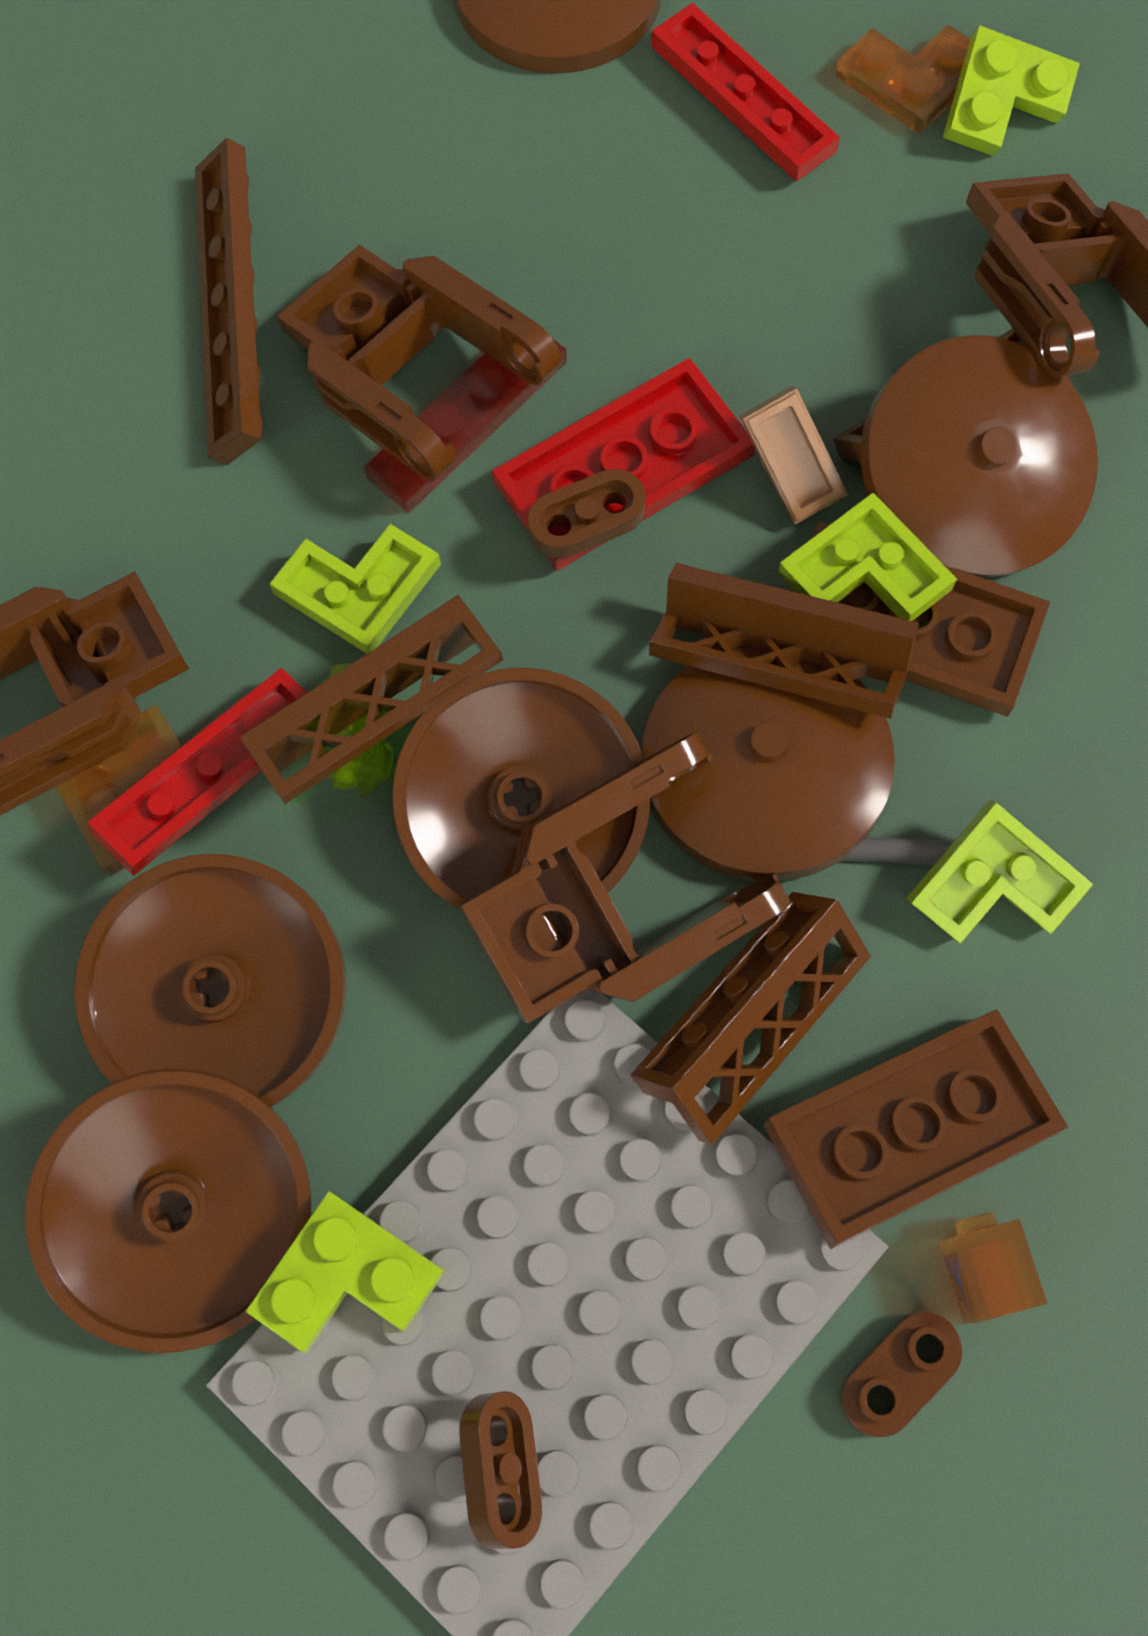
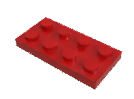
[492,357,755,572]

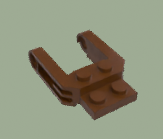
[965,173,1148,377]
[277,244,562,482]
[0,571,189,815]
[458,731,791,1023]

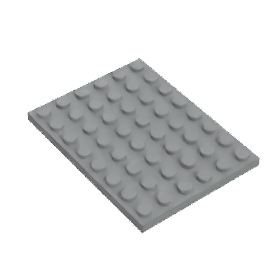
[206,989,889,1636]

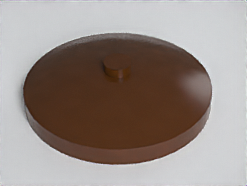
[454,0,662,73]
[860,335,1098,579]
[642,646,895,881]
[392,668,650,911]
[74,854,347,1107]
[25,1068,311,1353]

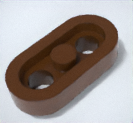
[528,469,646,558]
[840,1312,962,1437]
[459,1391,542,1549]

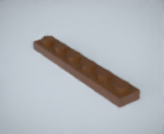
[195,138,263,465]

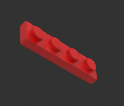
[651,2,840,182]
[87,668,308,876]

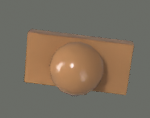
[739,386,848,525]

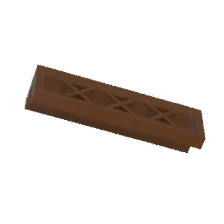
[649,563,919,719]
[240,595,503,804]
[630,892,871,1145]

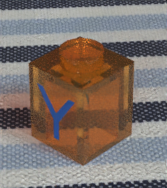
[939,1212,1048,1324]

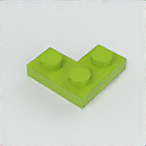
[943,25,1080,156]
[777,493,957,621]
[270,524,441,654]
[906,800,1094,944]
[246,1191,445,1353]

